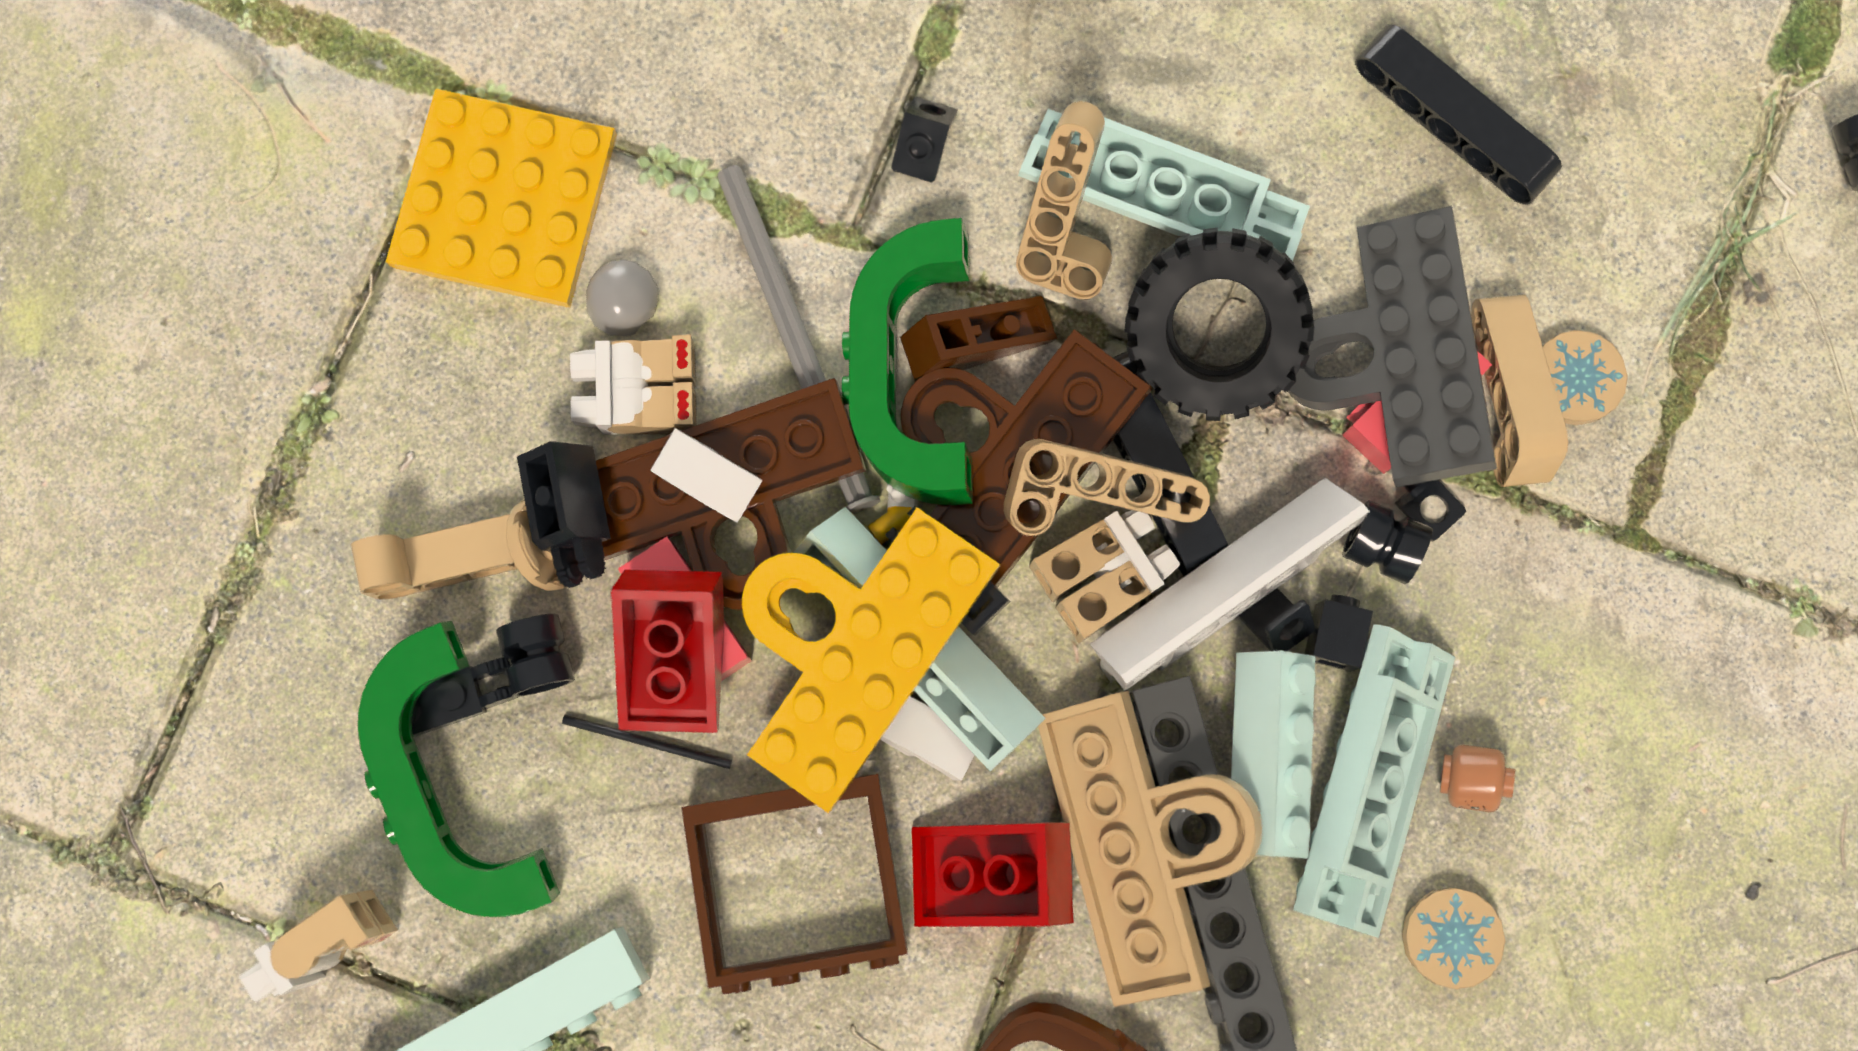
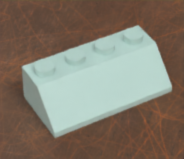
[1231,651,1316,859]

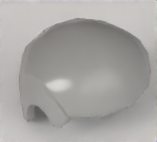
[586,260,659,336]

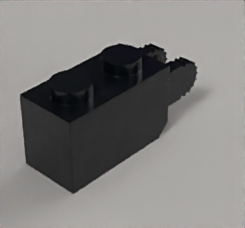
[517,441,611,588]

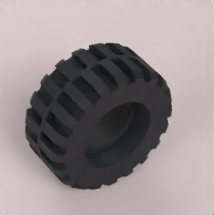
[1125,228,1314,421]

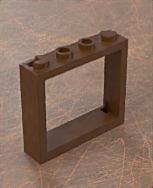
[681,774,908,995]

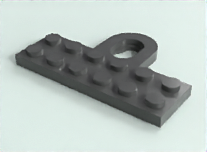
[1288,206,1497,487]

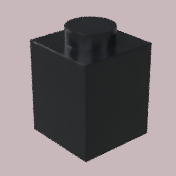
[1304,595,1373,672]

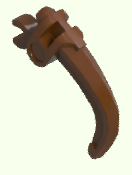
[979,1002,1148,1051]

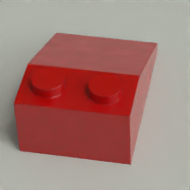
[611,570,724,733]
[912,823,1074,927]

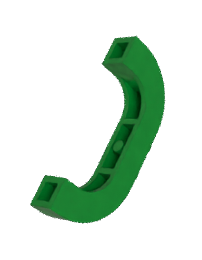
[842,218,973,505]
[357,621,560,917]

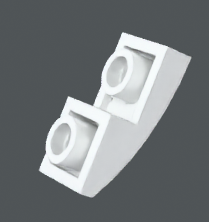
[650,428,762,523]
[881,697,974,781]

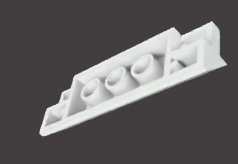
[1090,478,1370,691]

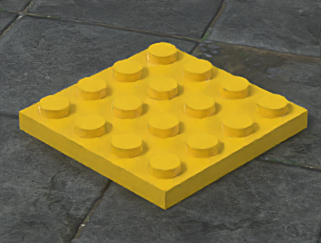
[386,88,617,308]

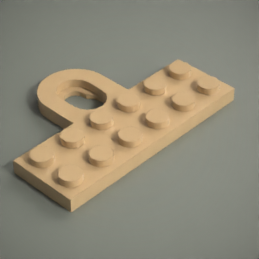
[1038,691,1262,1007]

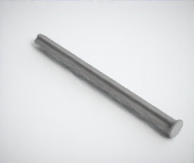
[718,165,881,514]

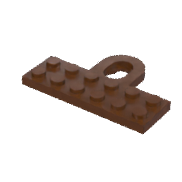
[901,329,1152,587]
[596,378,866,611]

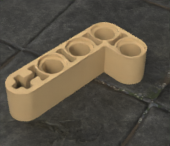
[1016,101,1112,300]
[1471,295,1568,487]
[1004,439,1210,536]
[351,514,518,600]

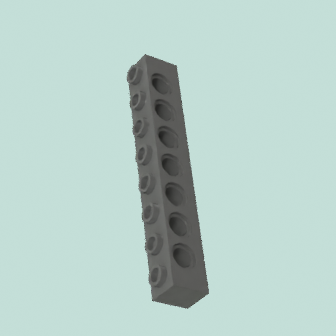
[1129,676,1297,1051]

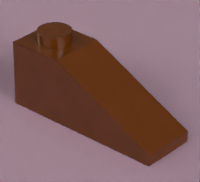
[900,296,1057,381]

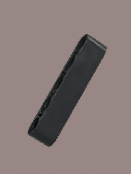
[1355,24,1562,205]
[1113,351,1229,577]

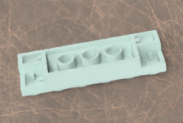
[1018,109,1310,261]
[1293,624,1455,938]

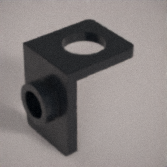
[891,97,958,182]
[1394,480,1466,541]
[1239,588,1316,652]

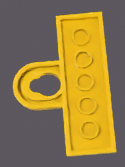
[742,508,1000,813]

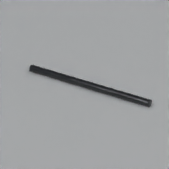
[562,715,732,769]

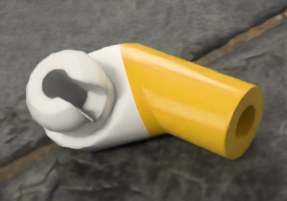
[867,483,918,545]

